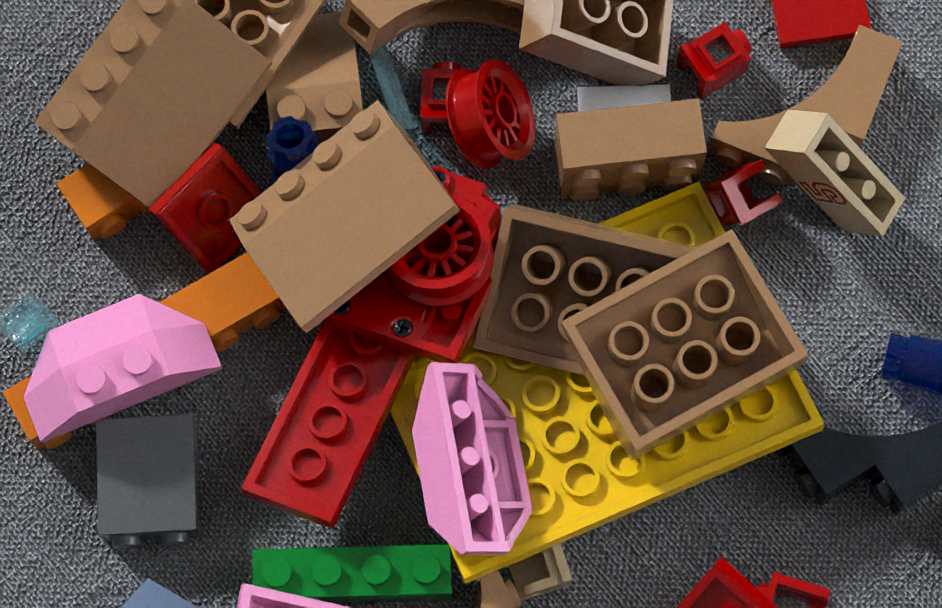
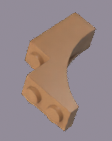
[339,0,525,54]
[708,25,903,186]

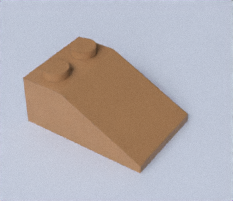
[266,12,364,154]

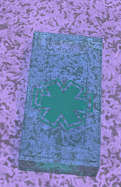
[369,44,418,143]
[0,293,60,353]

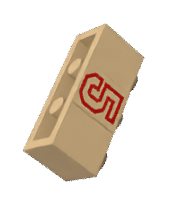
[765,109,905,237]

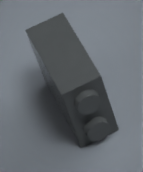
[96,414,202,549]

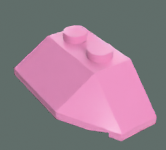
[23,294,223,443]
[412,362,533,555]

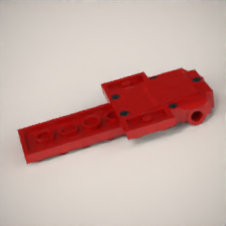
[241,166,502,529]

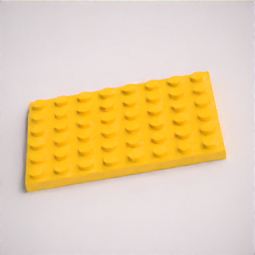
[390,182,824,584]

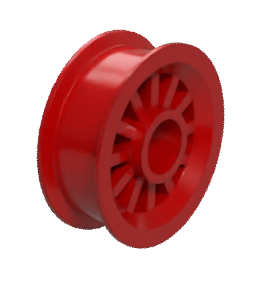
[445,59,535,169]
[389,195,494,307]

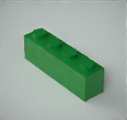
[253,544,452,604]

